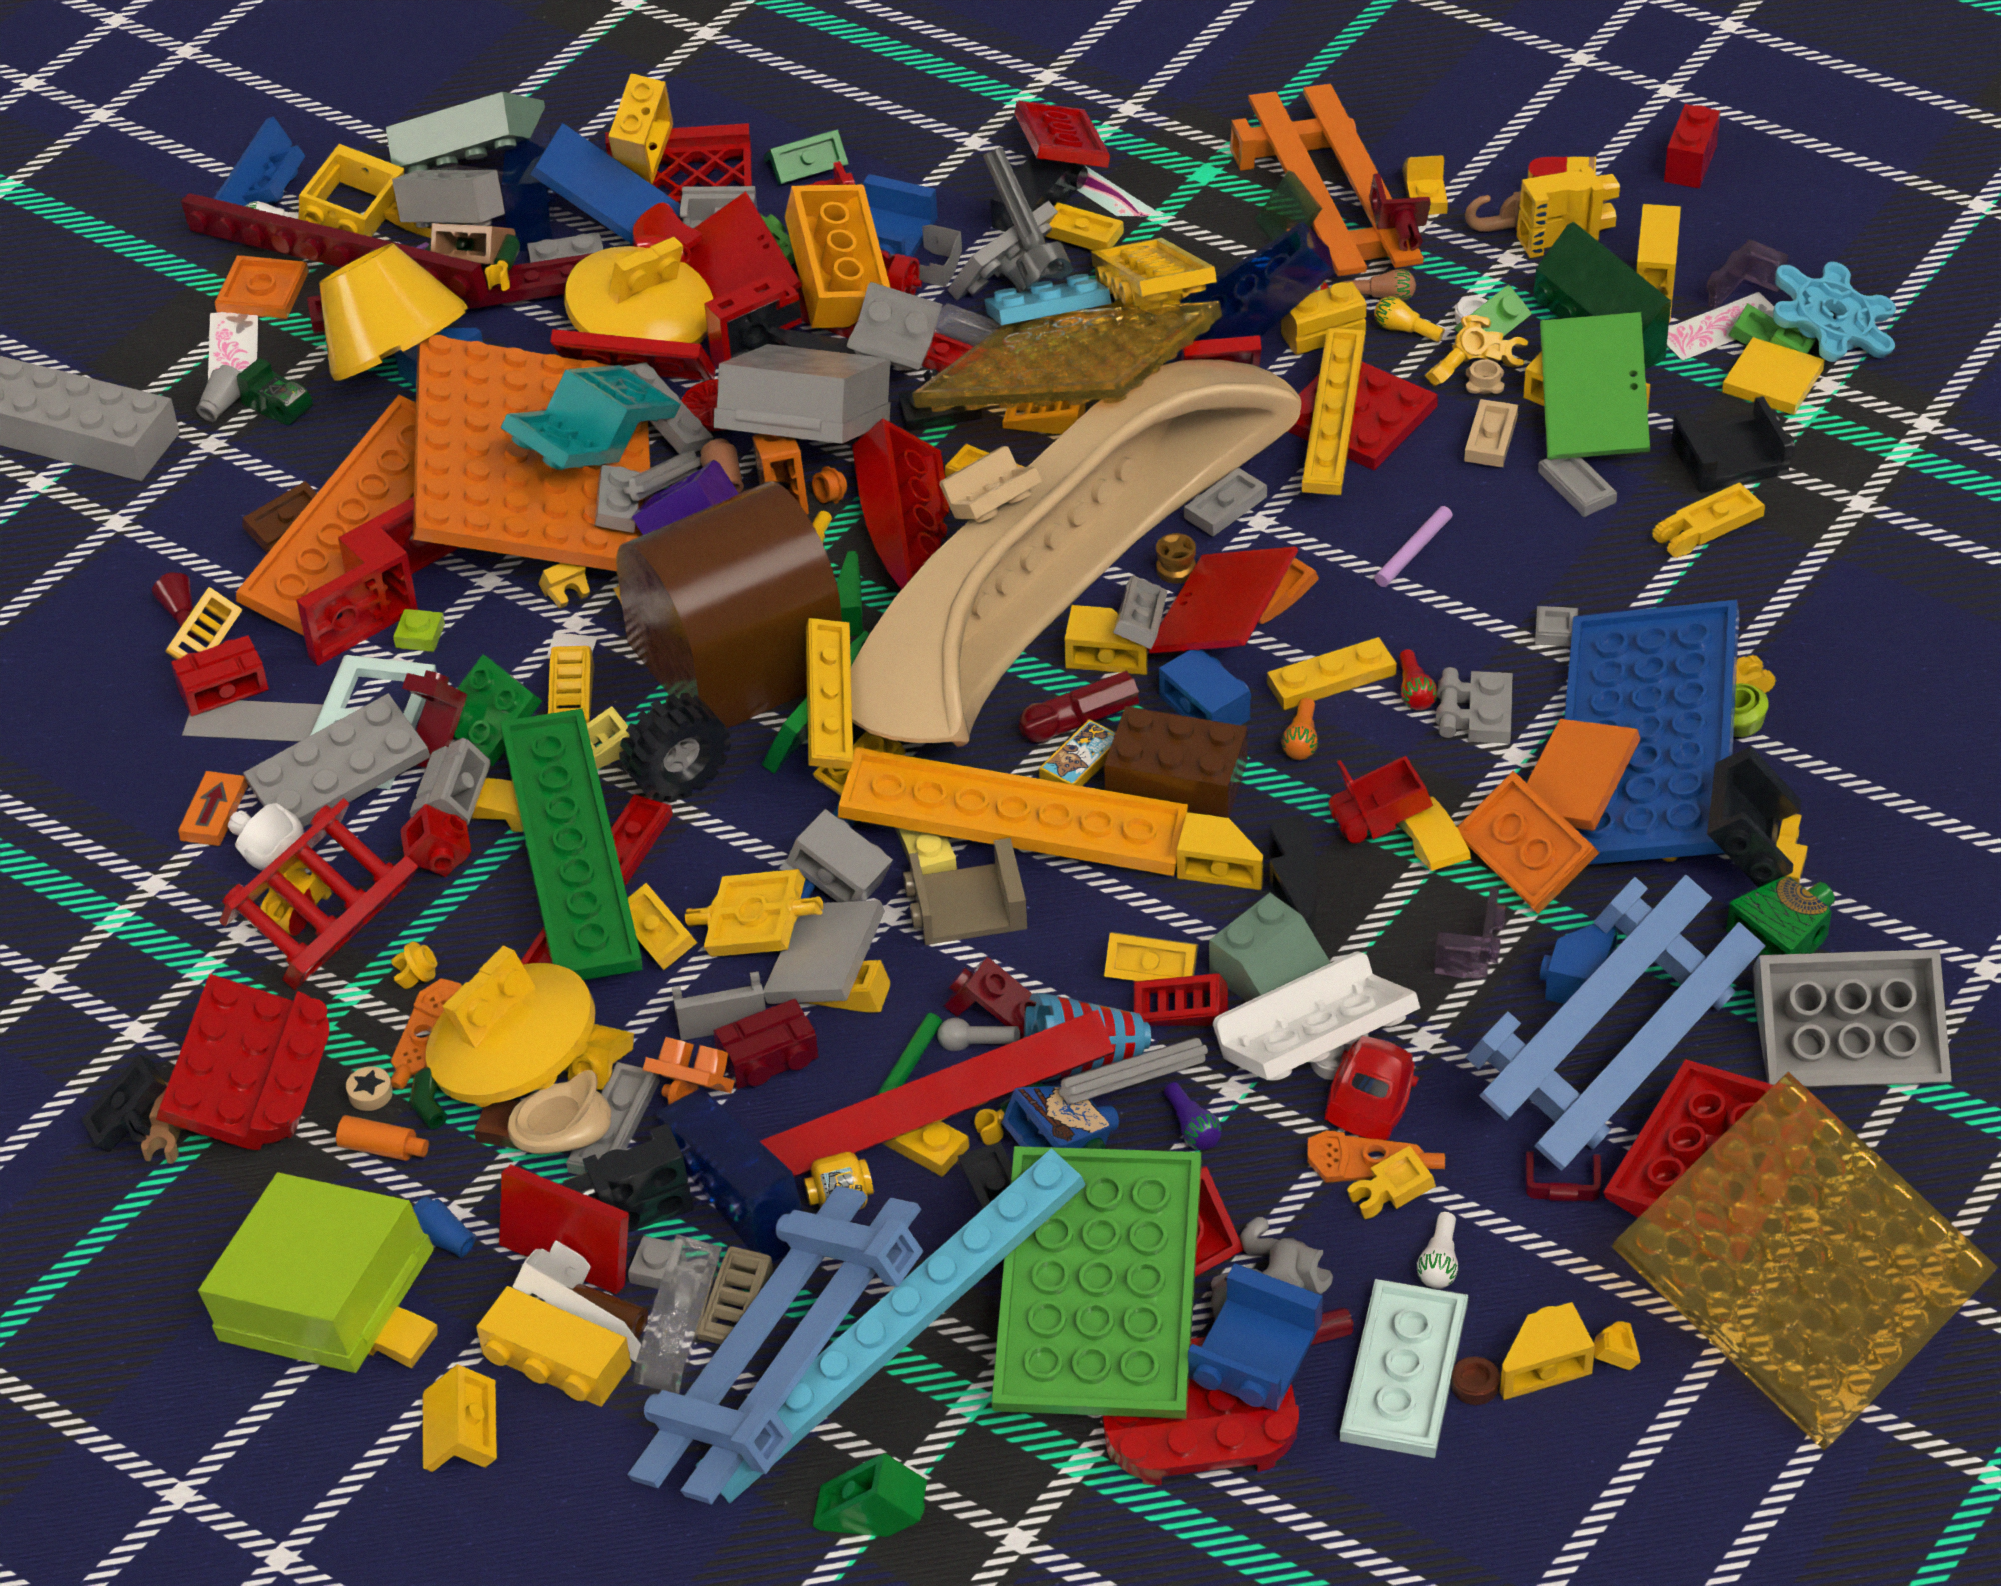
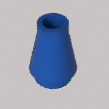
[413,1196,476,1258]

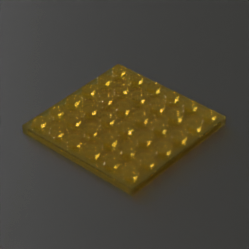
[912,301,1222,412]
[1611,1071,1998,1451]

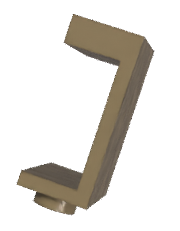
[903,838,1027,945]

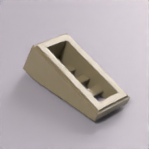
[697,1246,774,1345]

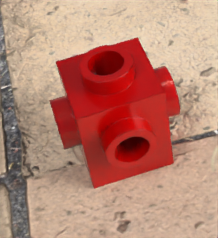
[400,803,471,877]

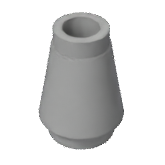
[196,365,241,422]

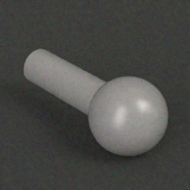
[937,1018,1020,1051]

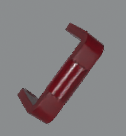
[1526,1151,1601,1202]

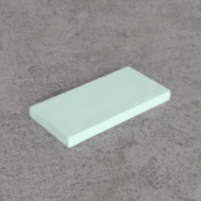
[1340,1279,1468,1458]

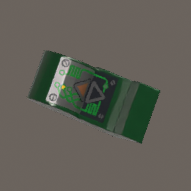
[236,357,313,425]

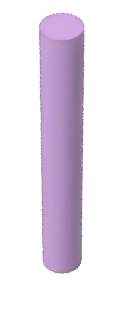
[1374,506,1452,587]

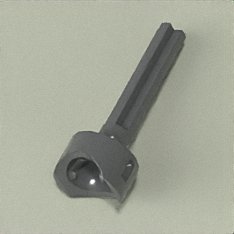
[983,147,1073,289]

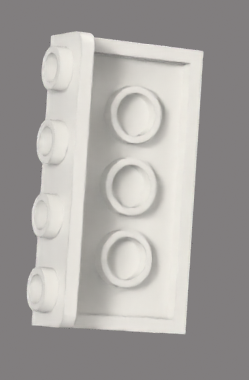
[1213,951,1420,1081]

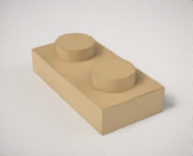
[1464,399,1519,467]

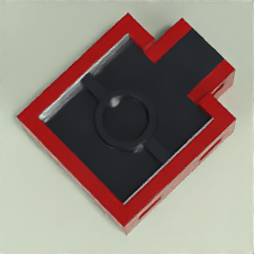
[704,275,802,369]

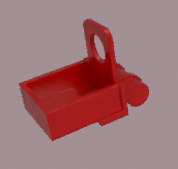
[1328,756,1433,843]

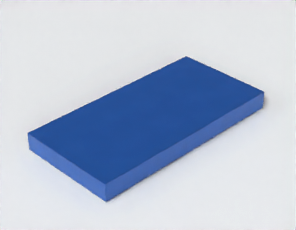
[530,123,681,245]

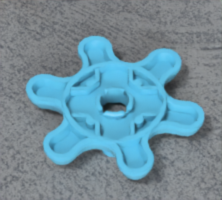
[1773,262,1896,362]

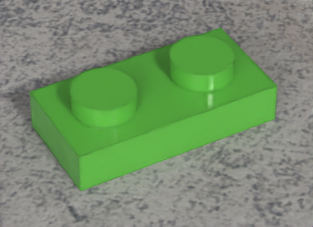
[1454,284,1532,337]

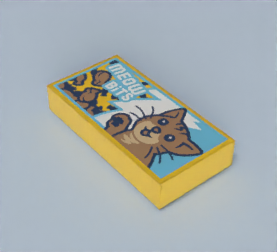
[1039,719,1115,786]

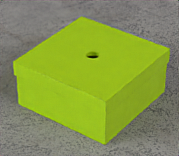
[198,1172,434,1373]

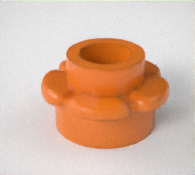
[812,466,847,504]

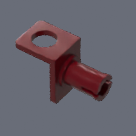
[1369,173,1431,251]

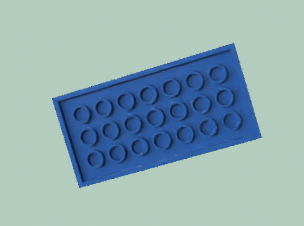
[1564,600,1740,865]

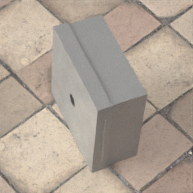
[714,344,891,444]

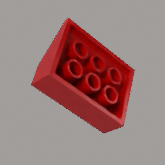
[1604,1059,1817,1267]

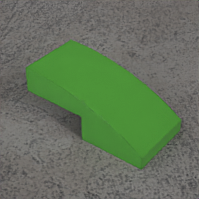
[1728,303,1817,354]

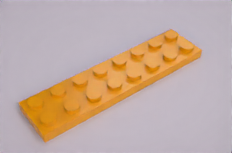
[838,747,1188,876]

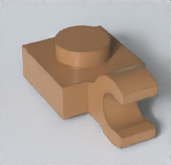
[141,1082,184,1164]

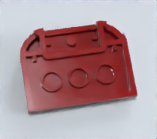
[156,973,330,1150]
[1101,1337,1299,1485]

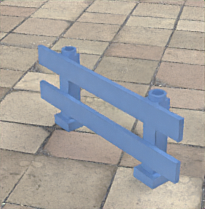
[1465,875,1765,1171]
[627,1186,923,1505]

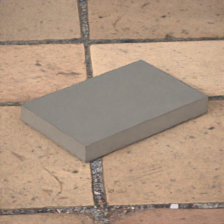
[763,900,885,1004]

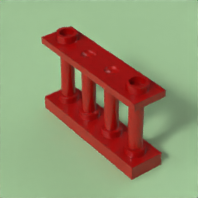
[219,798,419,991]

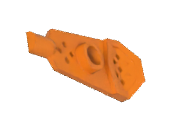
[390,978,462,1090]
[1307,1130,1445,1183]

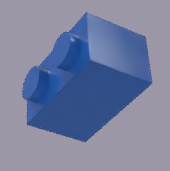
[1159,649,1251,725]

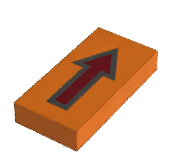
[178,771,248,846]

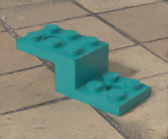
[501,365,681,470]

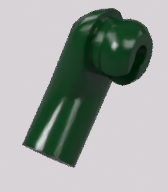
[409,1067,448,1129]

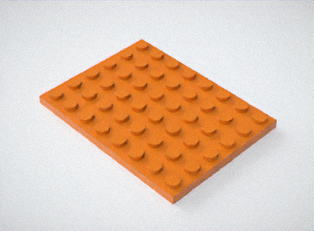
[413,335,651,571]

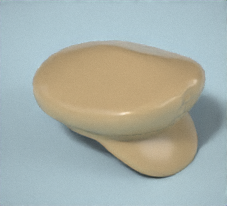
[508,1070,611,1155]

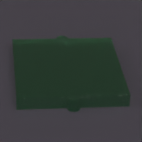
[1256,170,1322,255]

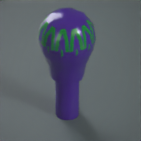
[1164,1082,1222,1150]

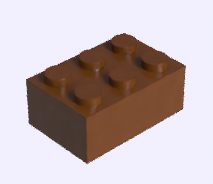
[1104,706,1248,818]

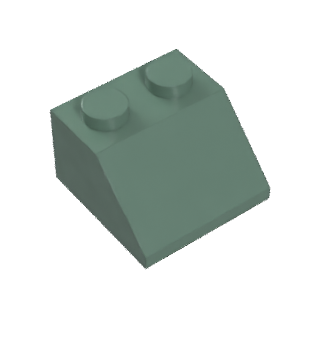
[1209,893,1331,1002]

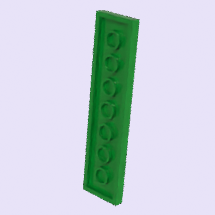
[500,708,643,980]

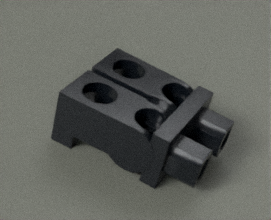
[563,1123,694,1232]

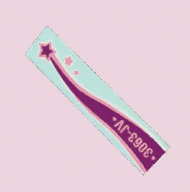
[1077,166,1163,216]

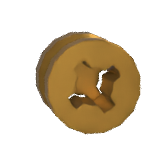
[1156,533,1196,584]

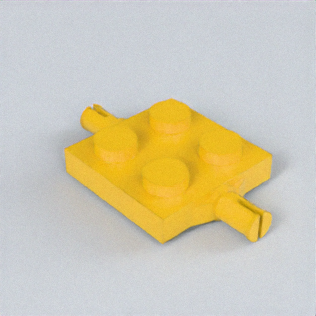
[685,869,823,957]

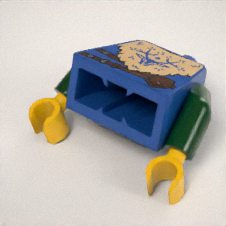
[974,1083,1119,1149]

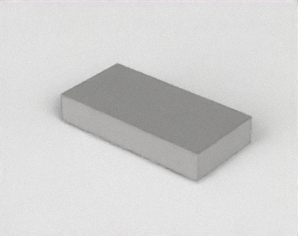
[1538,457,1617,517]

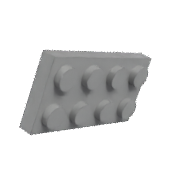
[243,693,430,827]

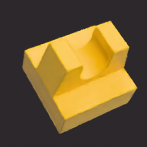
[538,563,590,609]

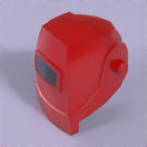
[1324,1035,1419,1141]

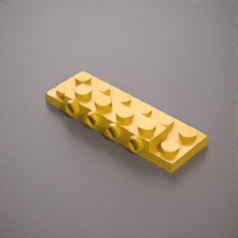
[1091,238,1217,310]

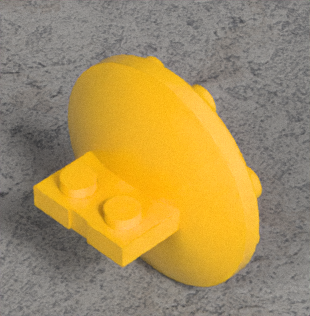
[564,237,713,344]
[426,945,596,1107]

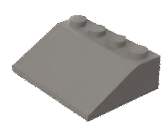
[1752,949,1952,1089]

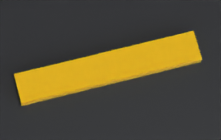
[1302,328,1365,495]

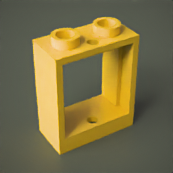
[608,73,673,184]
[298,144,404,237]
[1636,204,1681,323]

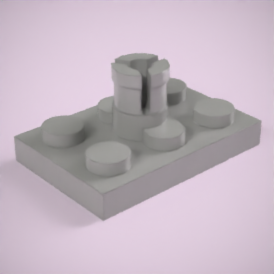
[948,201,1058,301]

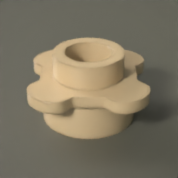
[1466,359,1504,395]

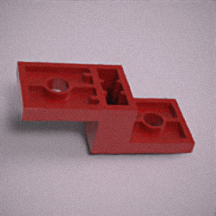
[296,496,457,666]

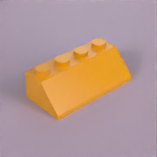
[785,185,890,328]

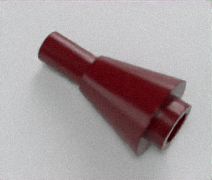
[152,572,197,639]

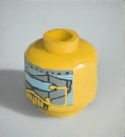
[804,1152,874,1210]

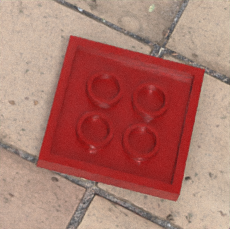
[1287,362,1438,471]

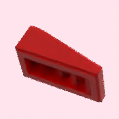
[1134,973,1228,1026]

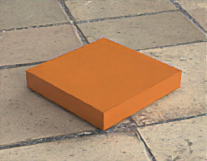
[214,255,309,319]

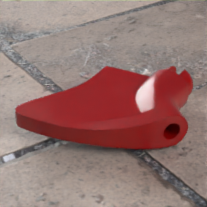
[633,202,703,264]

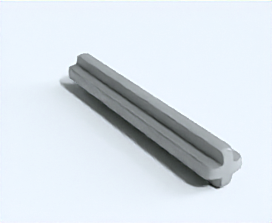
[623,450,701,501]
[1059,1038,1208,1104]

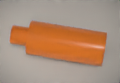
[336,1115,429,1161]

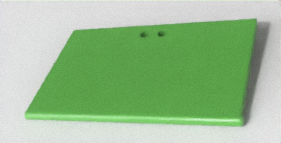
[1540,312,1650,460]

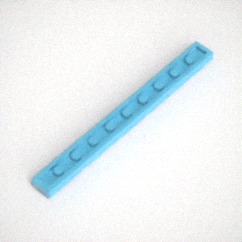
[695,1148,1086,1504]

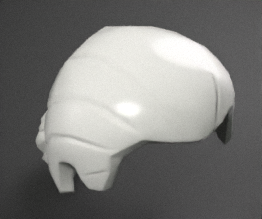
[228,803,304,870]

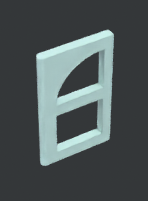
[310,655,437,790]

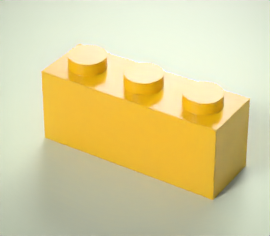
[476,1286,631,1407]

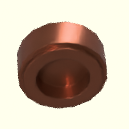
[1451,1356,1500,1405]

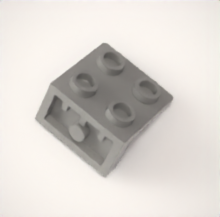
[847,282,943,370]

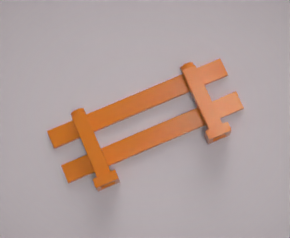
[1230,83,1424,279]

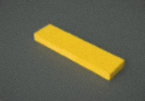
[806,618,853,770]

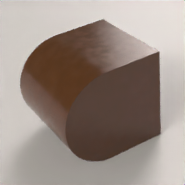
[616,481,842,729]

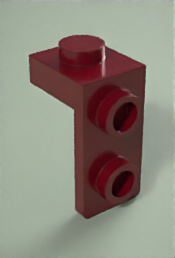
[402,670,468,769]
[944,956,1036,1039]

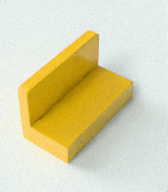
[423,1364,497,1472]

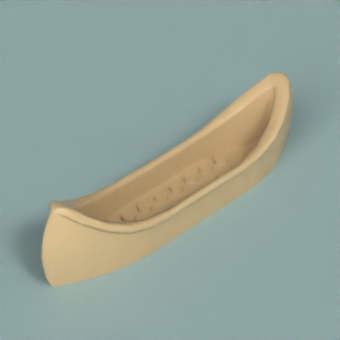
[851,359,1301,747]

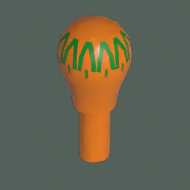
[1281,698,1318,761]

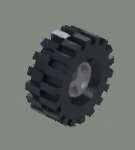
[619,693,731,803]

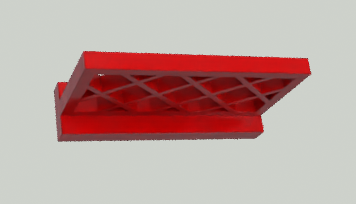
[605,123,752,204]

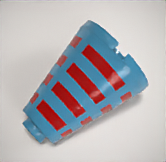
[1024,993,1151,1083]

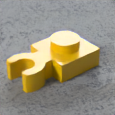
[1347,1145,1436,1219]

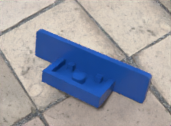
[214,117,305,206]

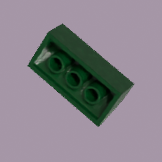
[1534,222,1671,376]

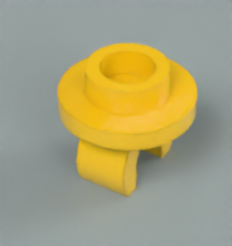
[391,941,437,989]

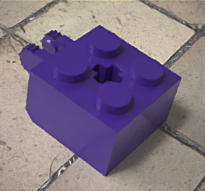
[632,460,739,535]

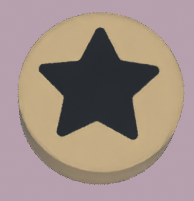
[346,1067,393,1111]

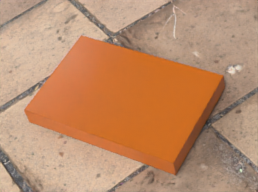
[1527,719,1641,831]
[1457,771,1600,914]

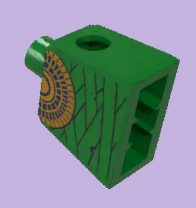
[1726,876,1835,957]

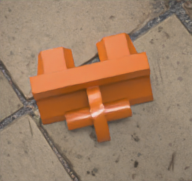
[643,1037,735,1115]

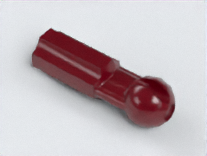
[1019,670,1140,743]

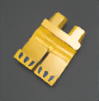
[1516,166,1620,258]

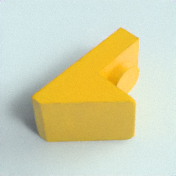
[1402,155,1448,215]

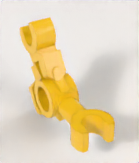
[1424,315,1528,387]

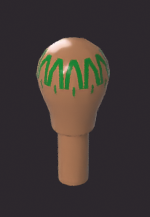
[1343,269,1416,301]

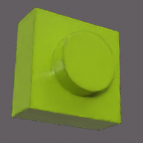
[393,609,445,652]

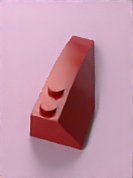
[852,418,950,590]

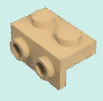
[940,446,1042,523]

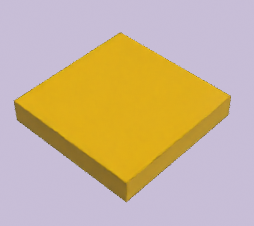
[1722,337,1825,415]

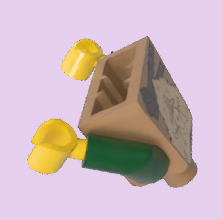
[425,223,520,291]

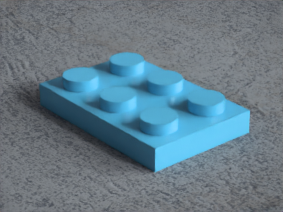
[984,274,1111,325]

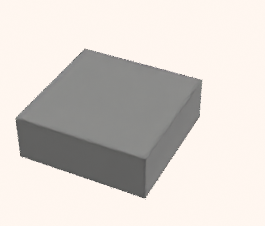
[1535,606,1578,647]

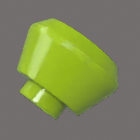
[1734,683,1769,737]

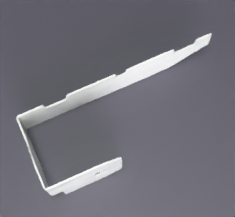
[513,1240,645,1364]

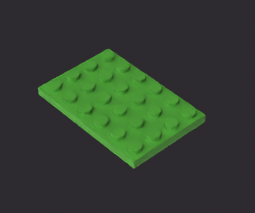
[992,1146,1202,1419]

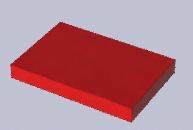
[499,1164,629,1294]

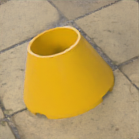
[319,243,468,381]

